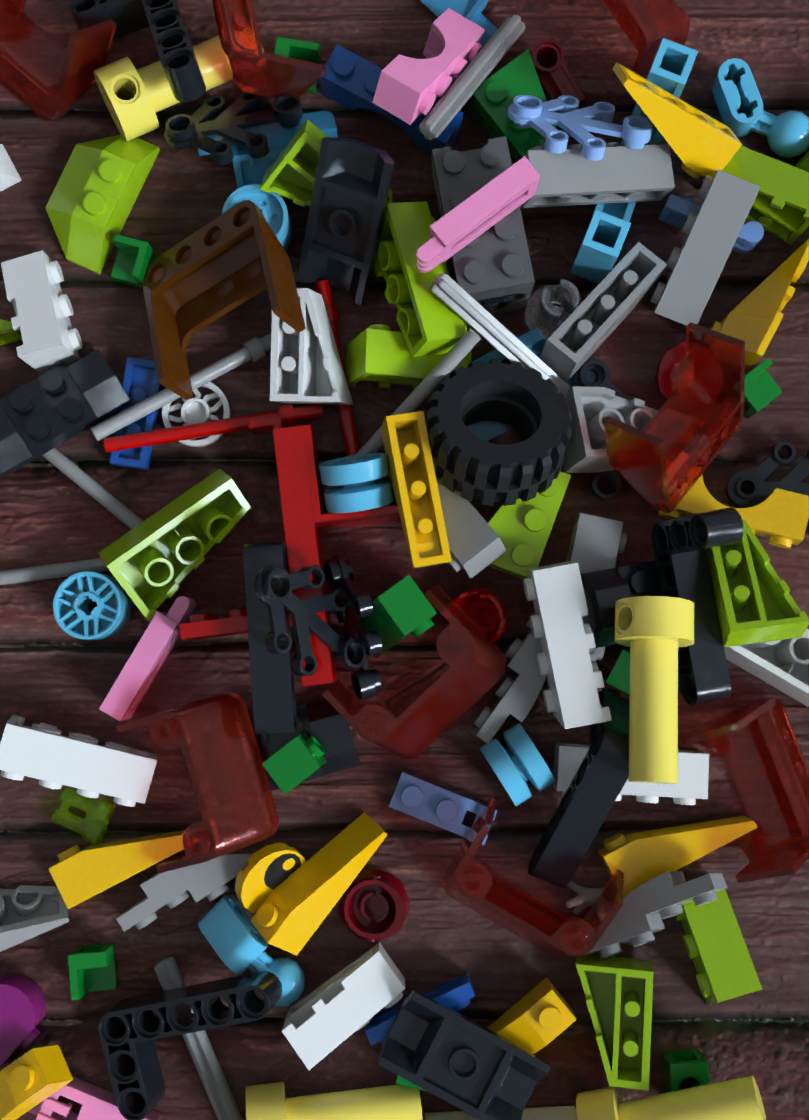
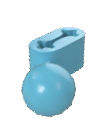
[712,58,809,158]
[198,895,305,1007]

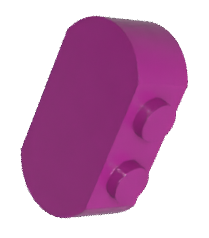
[0,974,46,1071]

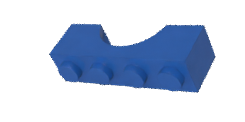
[319,45,463,154]

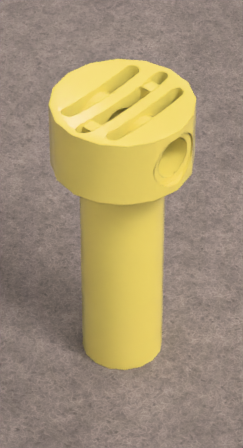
[93,23,266,142]
[614,596,694,784]
[576,1076,766,1120]
[245,1082,423,1120]

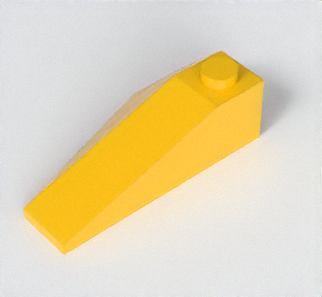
[704,239,809,373]

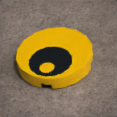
[235,842,306,913]

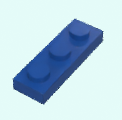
[109,357,163,470]
[365,972,475,1046]

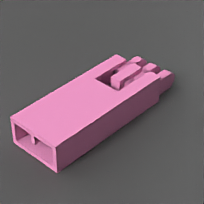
[417,156,540,273]
[99,596,196,721]
[28,1076,162,1120]

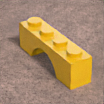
[652,461,809,549]

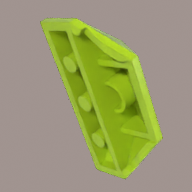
[45,134,160,275]

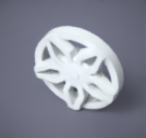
[162,382,230,447]

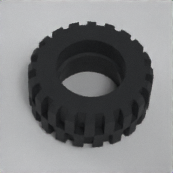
[426,359,573,506]

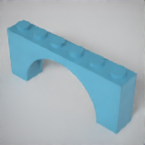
[570,38,698,284]

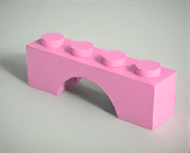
[372,8,485,125]

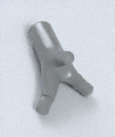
[565,880,619,915]

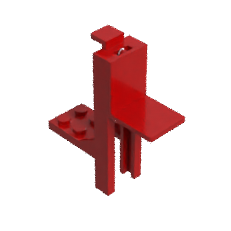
[179,417,401,687]

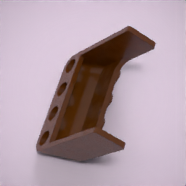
[142,200,306,400]

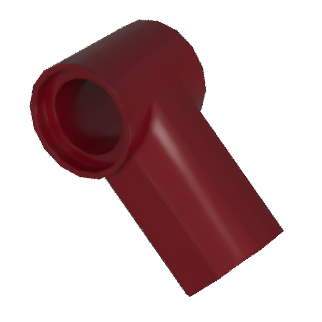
[531,40,586,108]

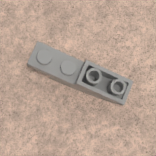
[473,612,546,744]
[116,847,261,932]
[582,871,728,959]

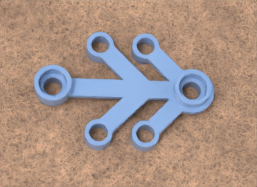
[507,95,654,161]

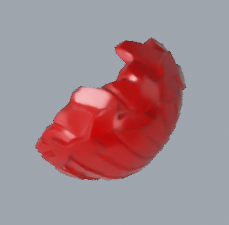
[447,588,508,647]

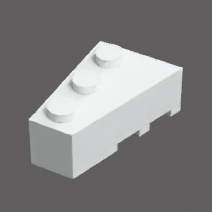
[1,250,83,374]
[270,288,353,405]
[282,942,405,1070]

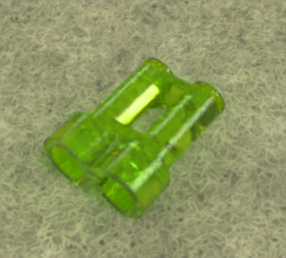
[51,787,116,845]

